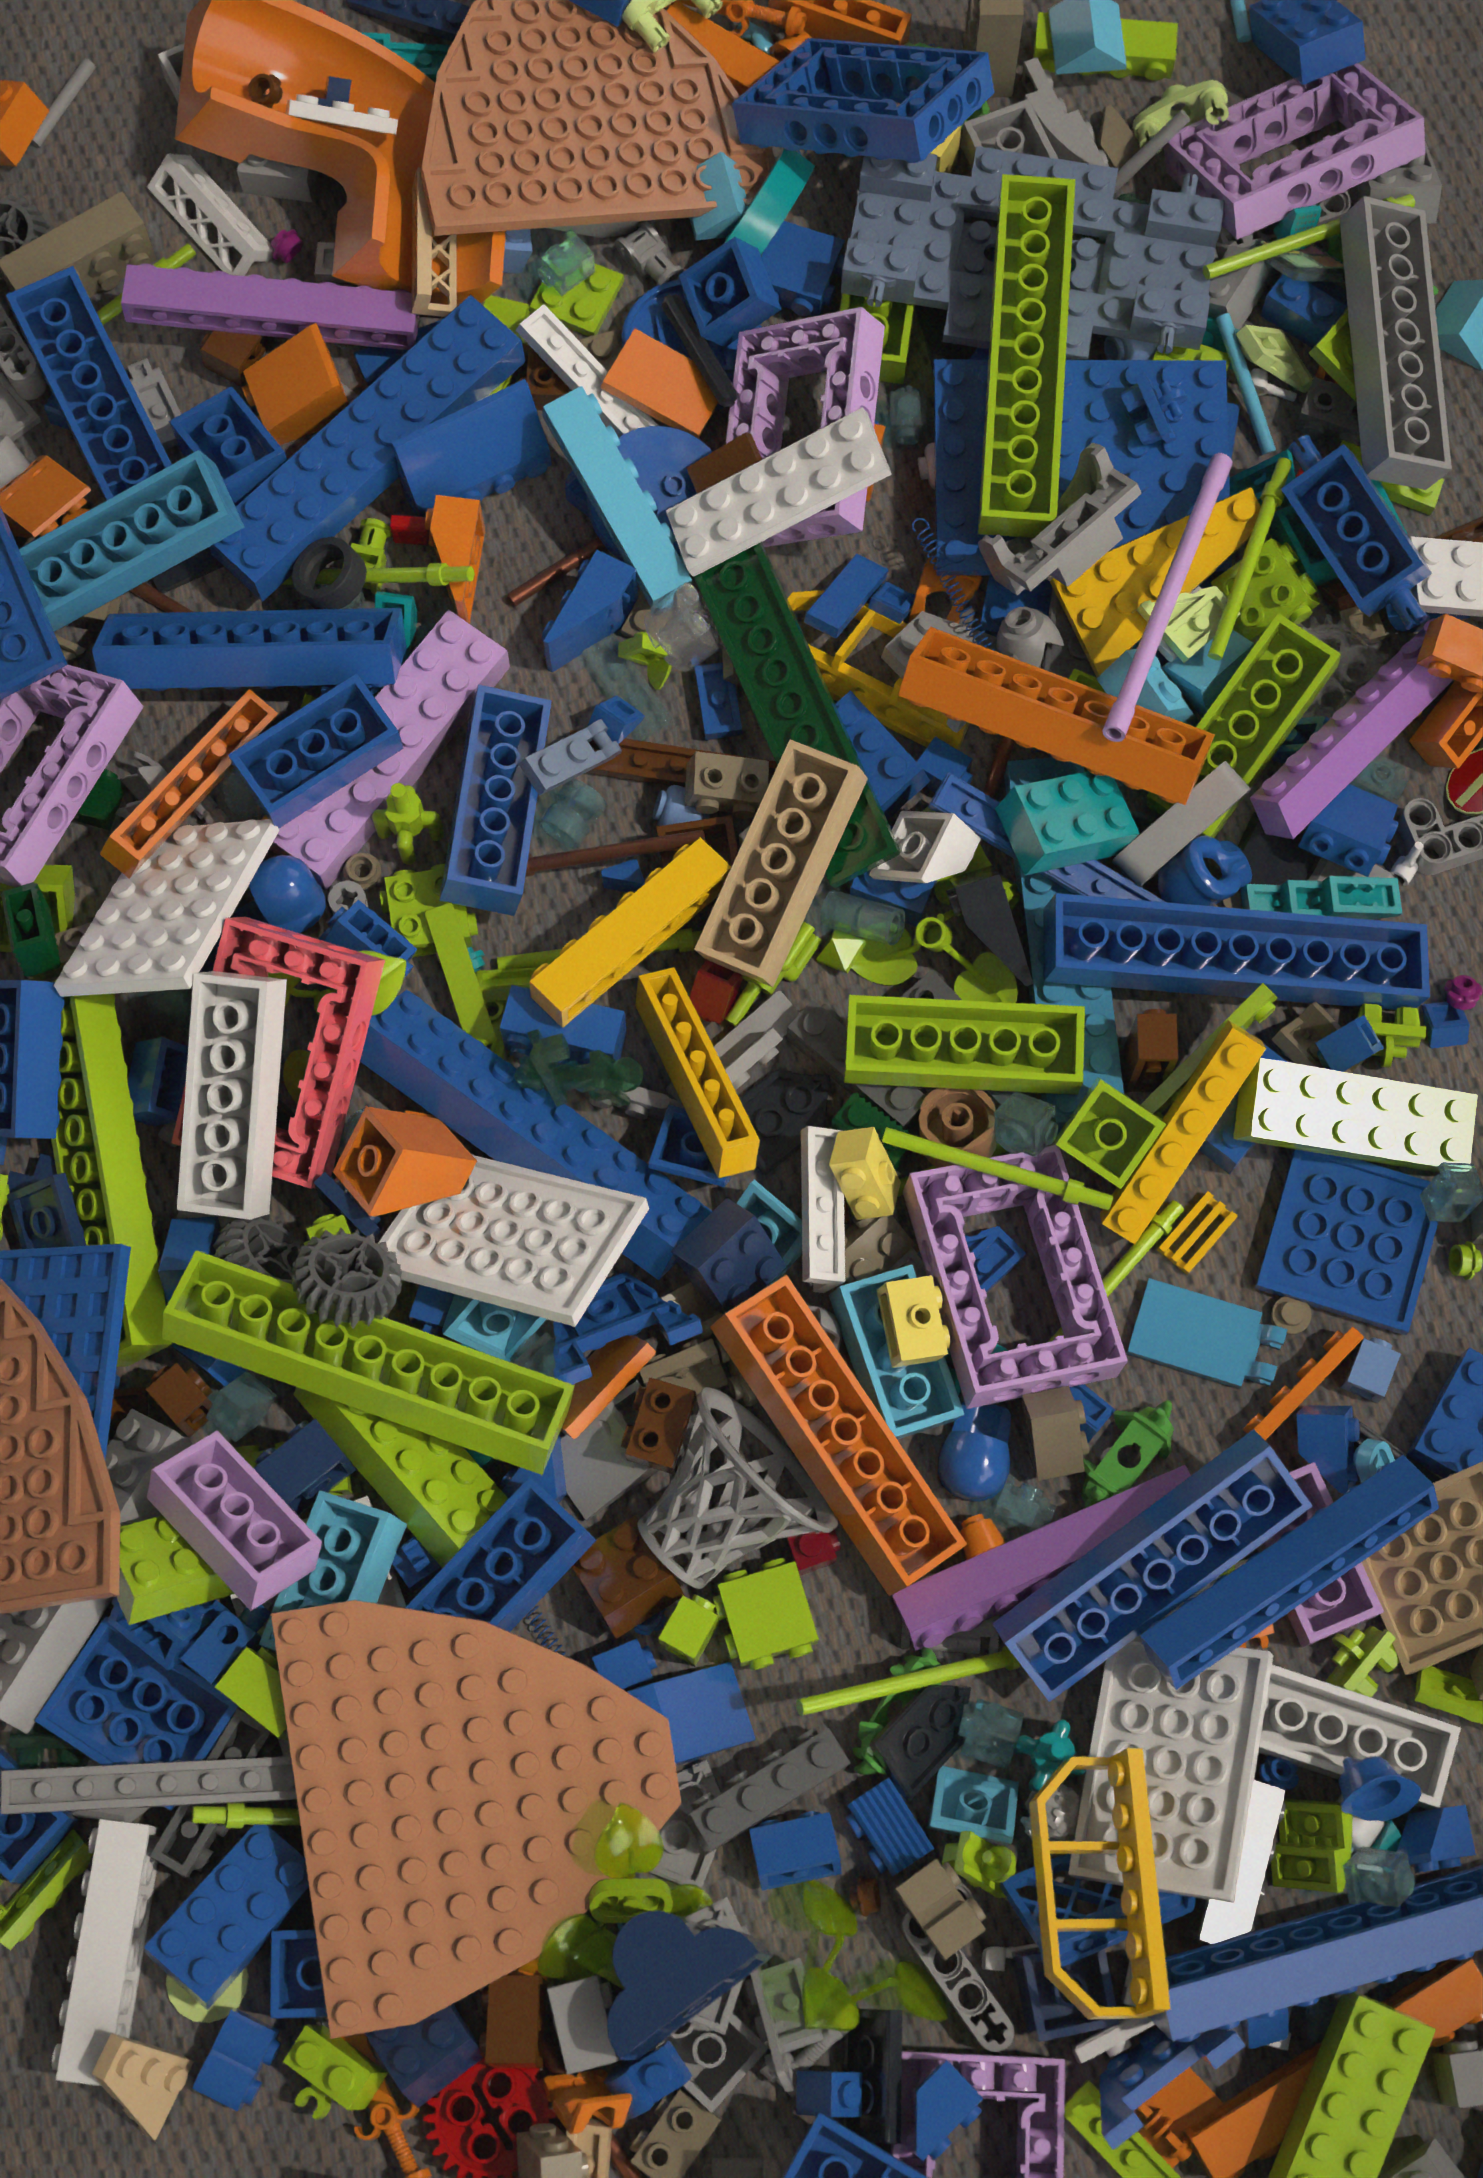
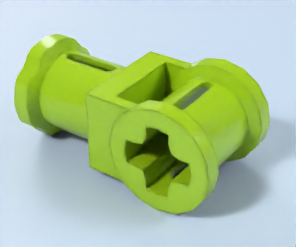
[342,518,392,594]

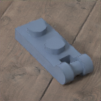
[519,719,622,796]

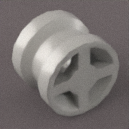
[328,880,369,915]

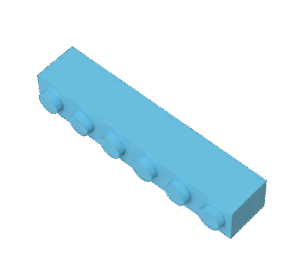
[542,386,692,608]

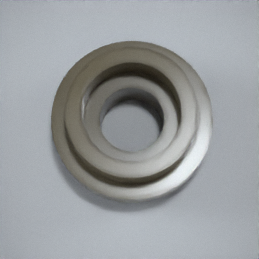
[343,853,382,890]

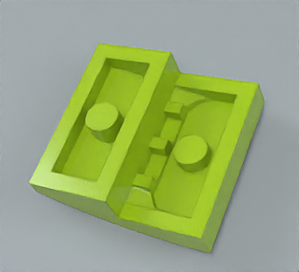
[1271,1798,1353,1893]

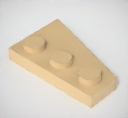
[91,2033,194,2141]

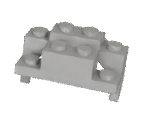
[978,443,1142,595]

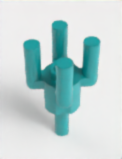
[1012,1720,1086,1792]

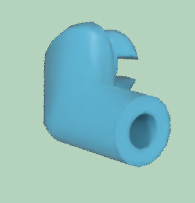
[737,22,774,55]

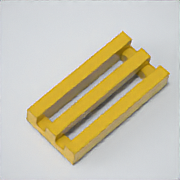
[1157,1191,1238,1275]

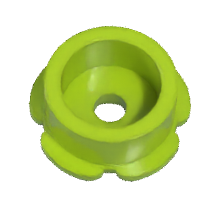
[1448,1241,1483,1280]

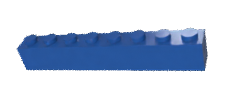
[1140,1455,1439,1690]

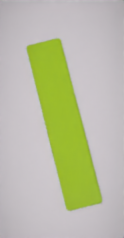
[425,903,497,1046]

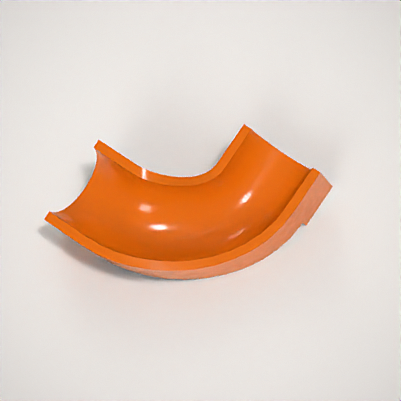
[175,0,506,306]

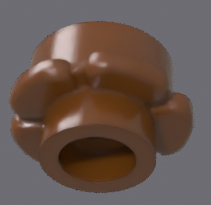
[248,73,283,108]
[850,1875,881,1917]

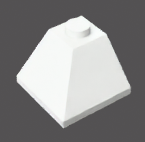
[869,811,981,883]

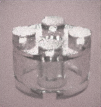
[644,582,725,671]

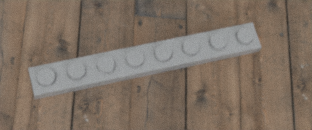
[1,1756,297,1814]

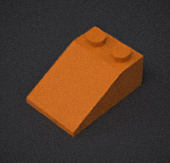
[425,495,485,624]

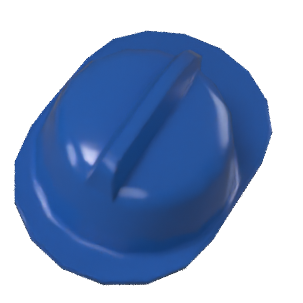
[1339,1756,1421,1821]

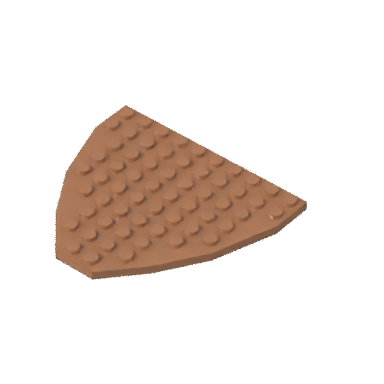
[421,0,775,236]
[0,1278,120,1614]
[271,1600,681,2039]

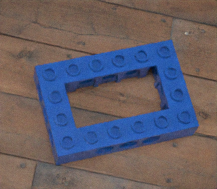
[732,38,995,163]

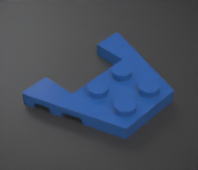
[553,1272,703,1385]
[1099,2027,1245,2150]

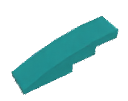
[1240,876,1402,920]

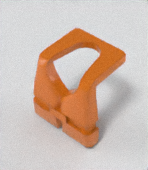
[908,558,983,624]
[543,2069,632,2135]

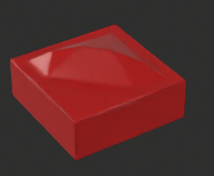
[390,515,430,545]

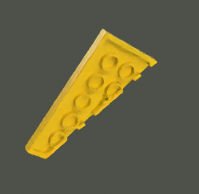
[1050,488,1261,678]

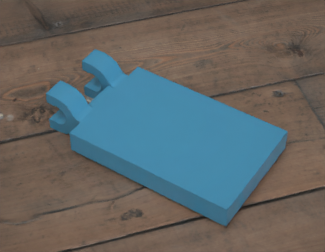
[1126,1278,1288,1389]

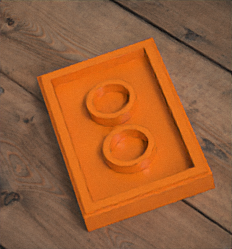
[600,328,718,438]
[561,1335,656,1439]

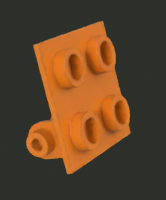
[1134,2067,1224,2168]

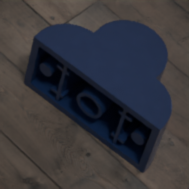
[607,1911,773,2061]

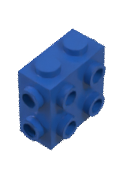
[762,221,845,317]
[1298,784,1399,877]
[319,900,417,978]
[107,1596,230,1670]

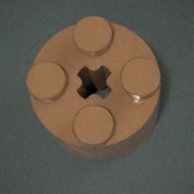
[919,1088,997,1168]

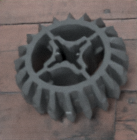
[0,192,49,288]
[213,1214,303,1284]
[292,1228,402,1329]

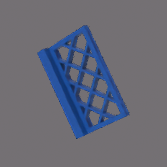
[1000,1854,1195,1967]

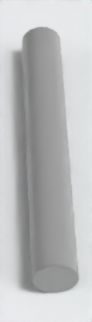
[30,58,96,148]
[1114,110,1191,194]

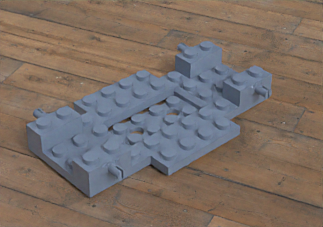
[841,146,1225,360]

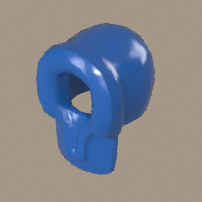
[1157,835,1252,906]
[234,855,326,933]
[937,1401,1011,1502]

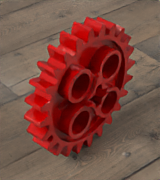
[424,2057,558,2178]

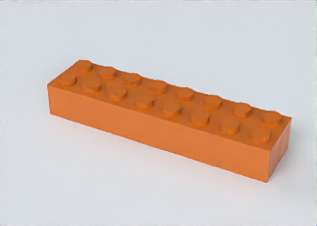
[898,627,1215,805]
[710,1275,967,1596]

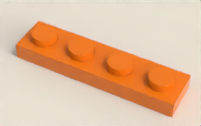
[1242,1327,1364,1441]

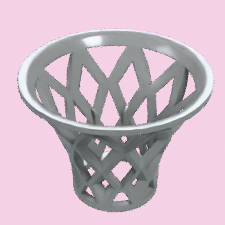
[638,1388,838,1589]

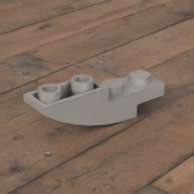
[1022,57,1109,167]

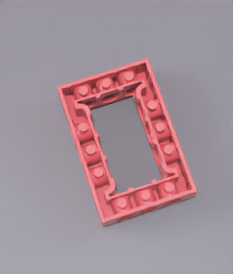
[171,917,385,1189]

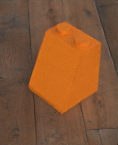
[242,323,349,445]
[333,1106,477,1216]

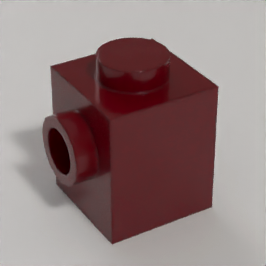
[689,960,743,1024]
[785,1529,841,1576]

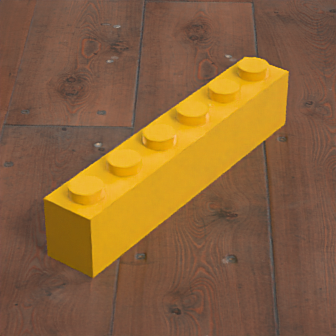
[530,837,731,1028]
[635,967,760,1179]
[1100,1020,1266,1244]

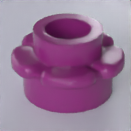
[271,229,304,263]
[1444,975,1483,1010]

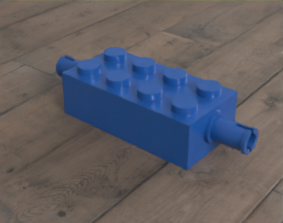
[1281,435,1433,630]

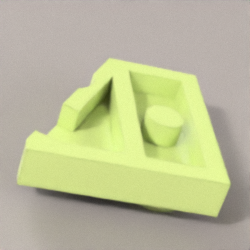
[1236,325,1313,393]
[1136,586,1241,663]

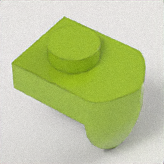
[618,632,674,690]

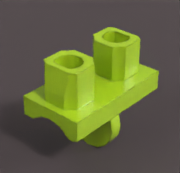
[1357,1003,1426,1068]
[1326,1625,1400,1697]
[942,1831,1016,1898]

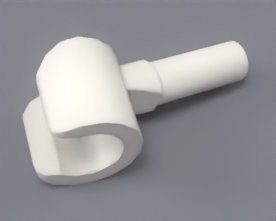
[1251,369,1297,402]
[1389,842,1424,886]
[982,1943,1038,1971]

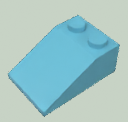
[1097,649,1200,727]

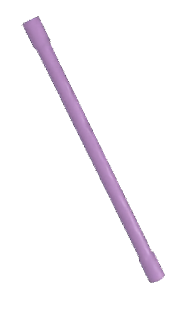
[1102,453,1232,742]

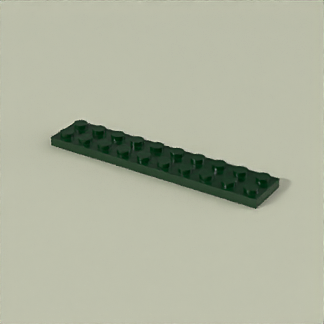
[694,542,901,888]

